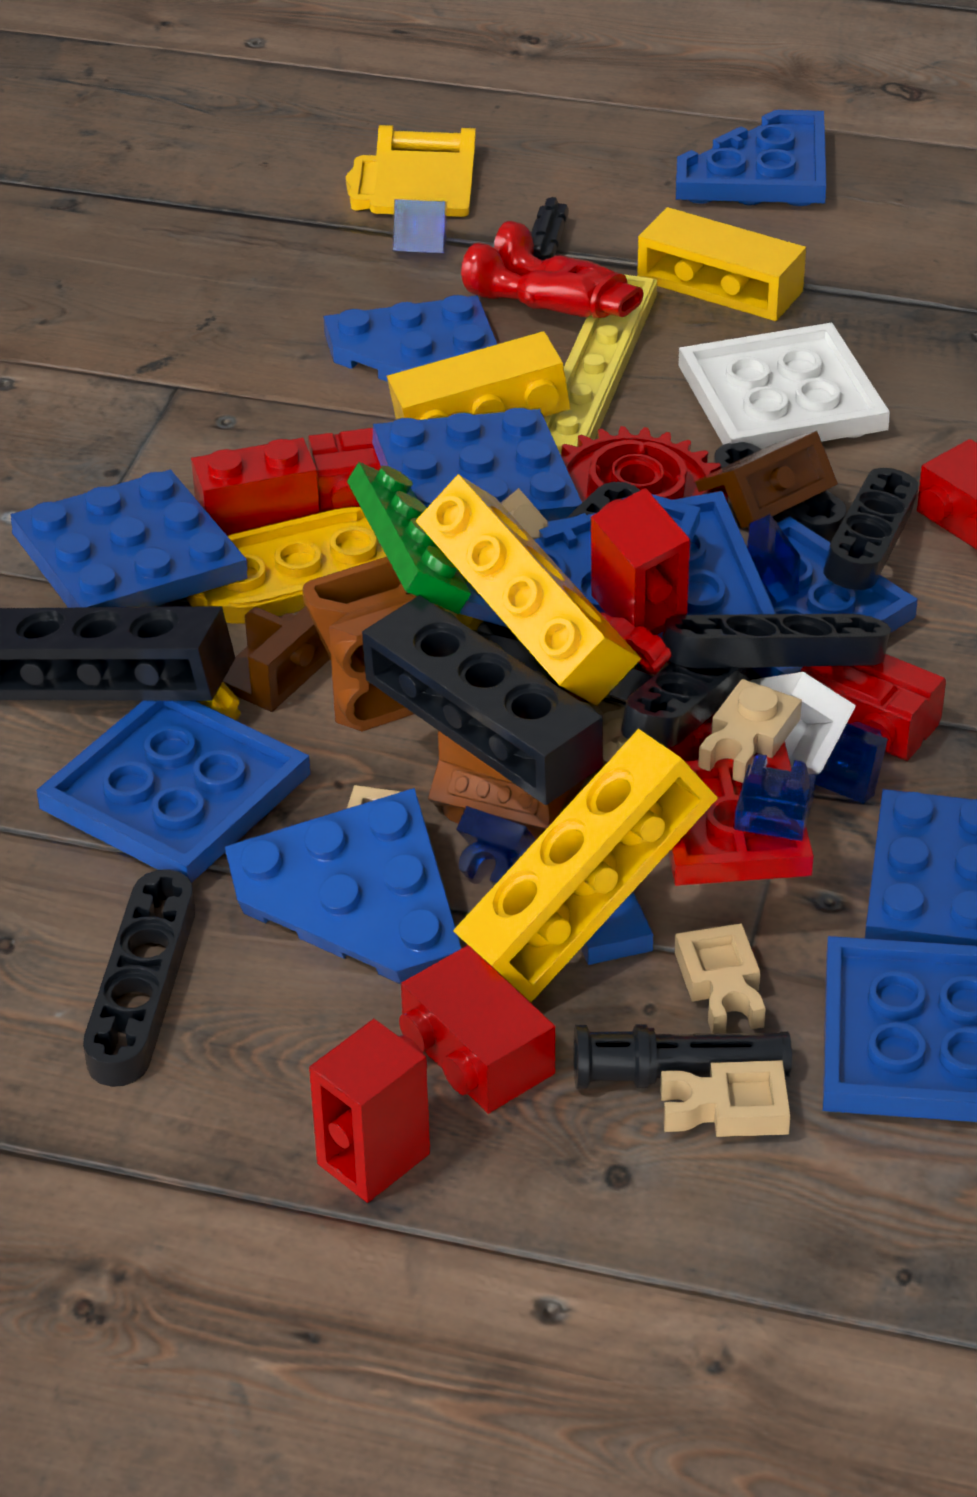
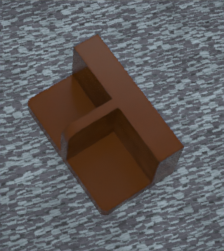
[695,431,838,528]
[223,606,330,712]

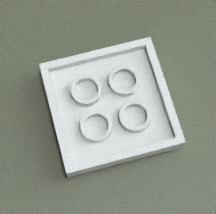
[678,322,890,449]

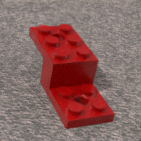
[668,712,814,886]

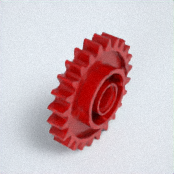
[561,426,728,503]

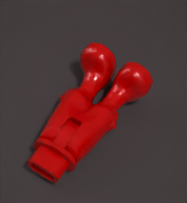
[461,221,644,318]

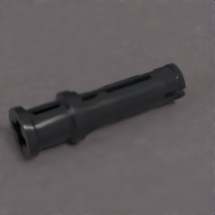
[573,1024,792,1089]

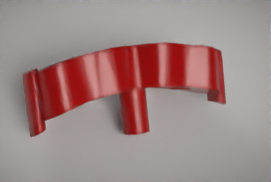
[601,612,672,675]

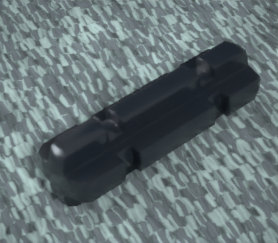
[531,197,569,260]

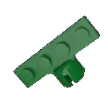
[347,462,471,614]

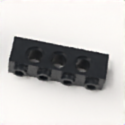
[362,595,603,805]
[0,606,236,701]

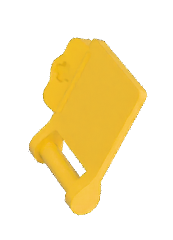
[345,125,476,217]

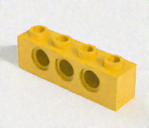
[416,474,641,706]
[453,729,718,1002]

